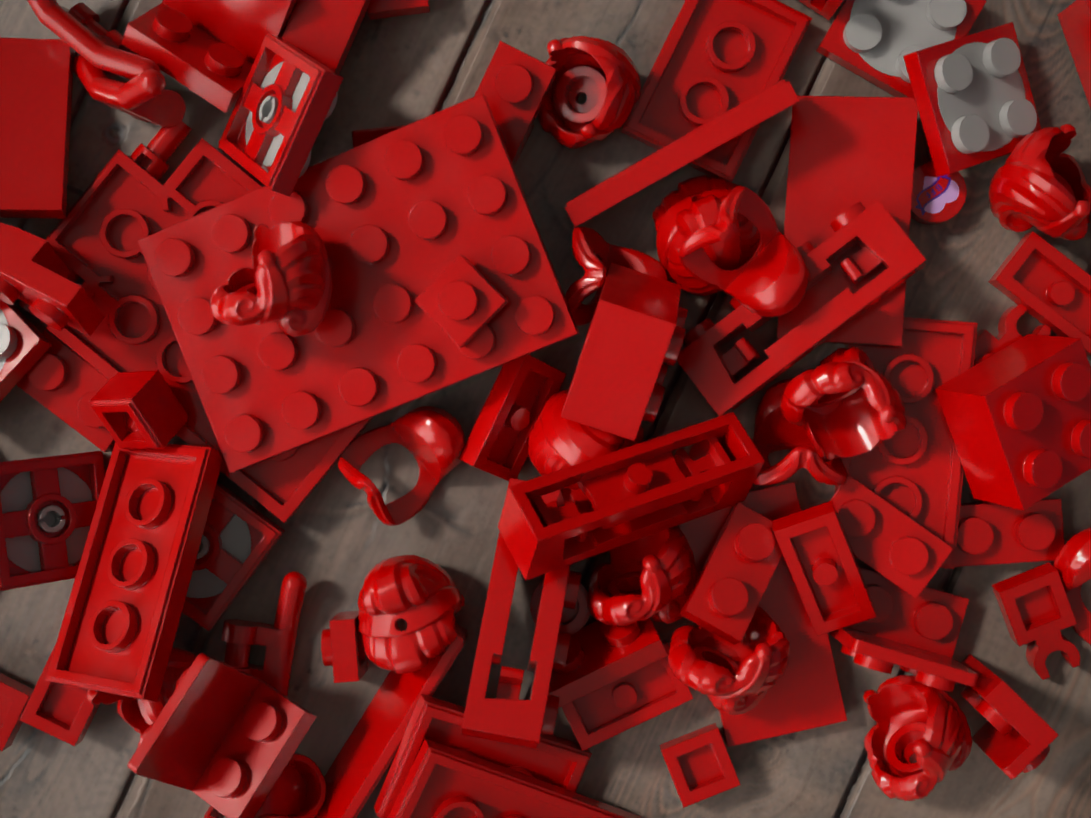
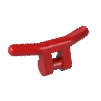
[27,0,160,79]
[72,54,186,128]
[221,571,307,697]

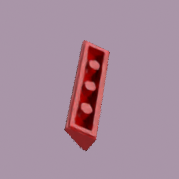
[314,623,468,818]

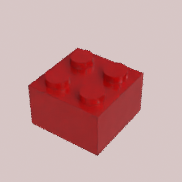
[561,262,688,441]
[935,334,1091,511]

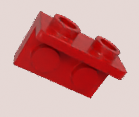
[960,654,1059,779]

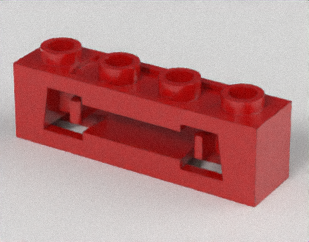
[677,199,926,416]
[498,412,765,581]
[461,478,581,749]

